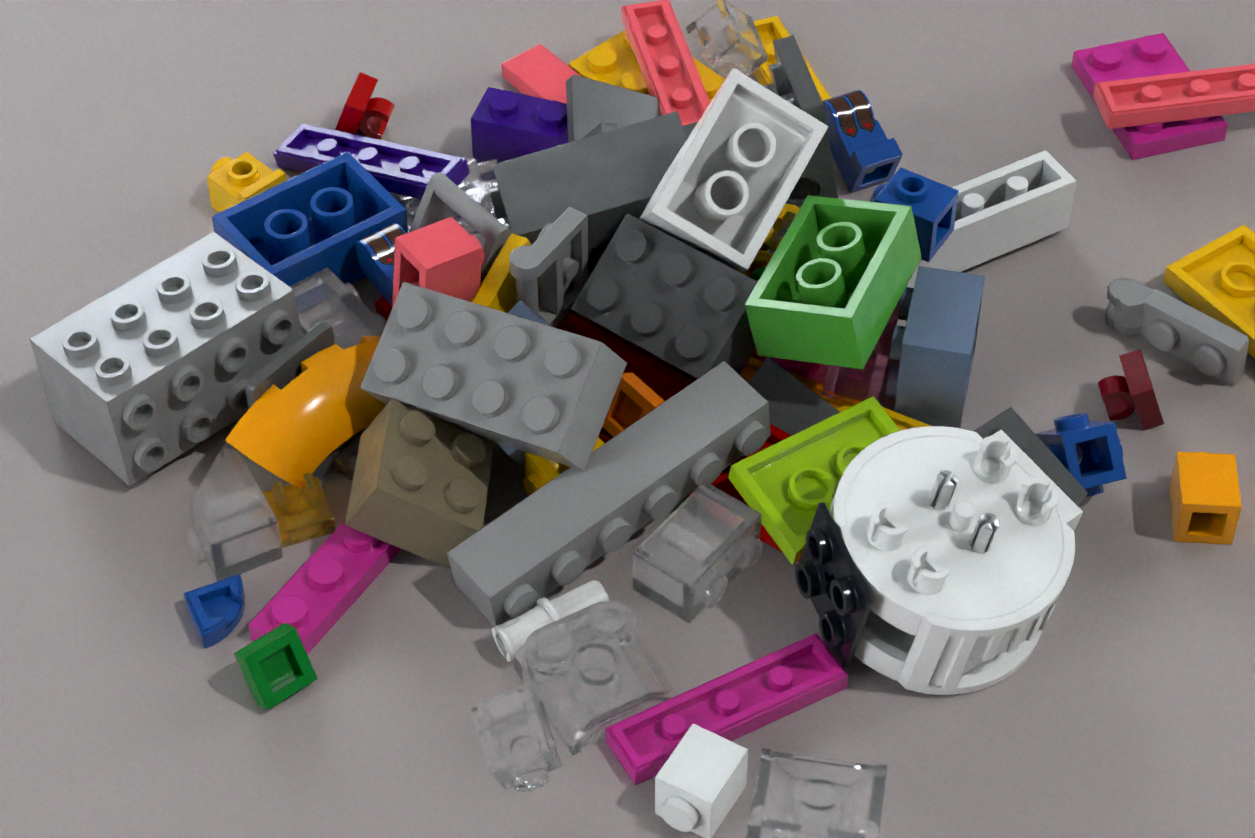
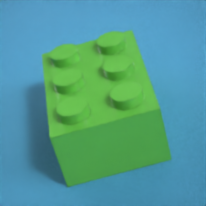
[745,195,922,369]

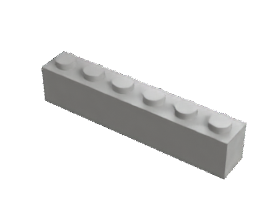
[447,361,771,627]

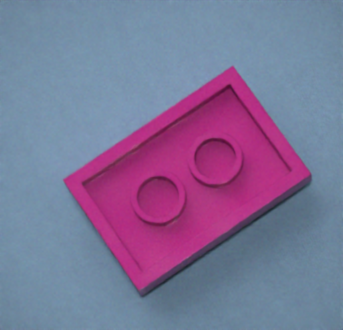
[1071,33,1228,160]

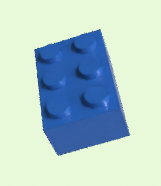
[212,152,408,311]

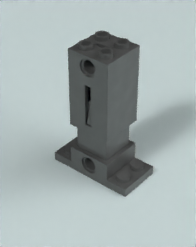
[488,35,838,295]

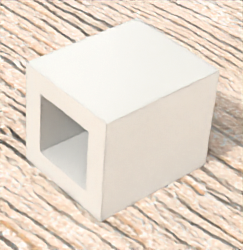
[655,724,748,838]

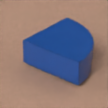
[183,574,245,649]

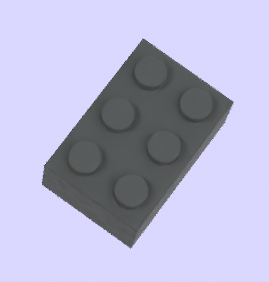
[571,213,757,381]

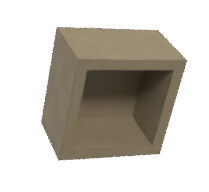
[345,398,494,568]

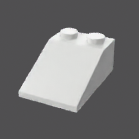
[639,68,829,273]

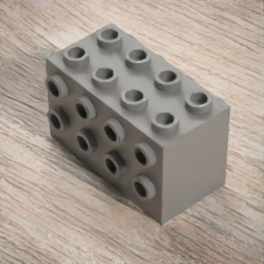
[30,232,303,486]

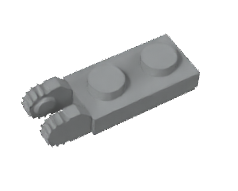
[1105,277,1249,387]

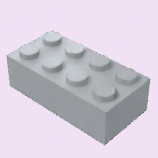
[360,282,627,471]

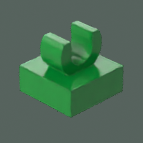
[234,623,318,710]

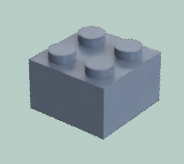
[886,266,985,428]

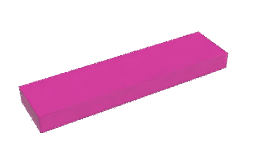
[605,633,849,785]

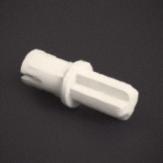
[492,580,610,662]

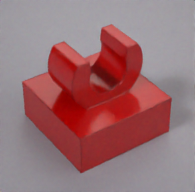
[335,72,395,140]

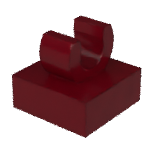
[1098,349,1164,430]

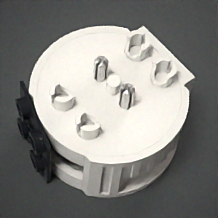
[795,426,1083,695]

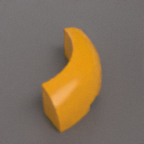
[225,336,386,489]

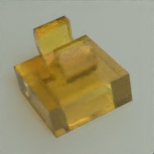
[262,473,336,548]

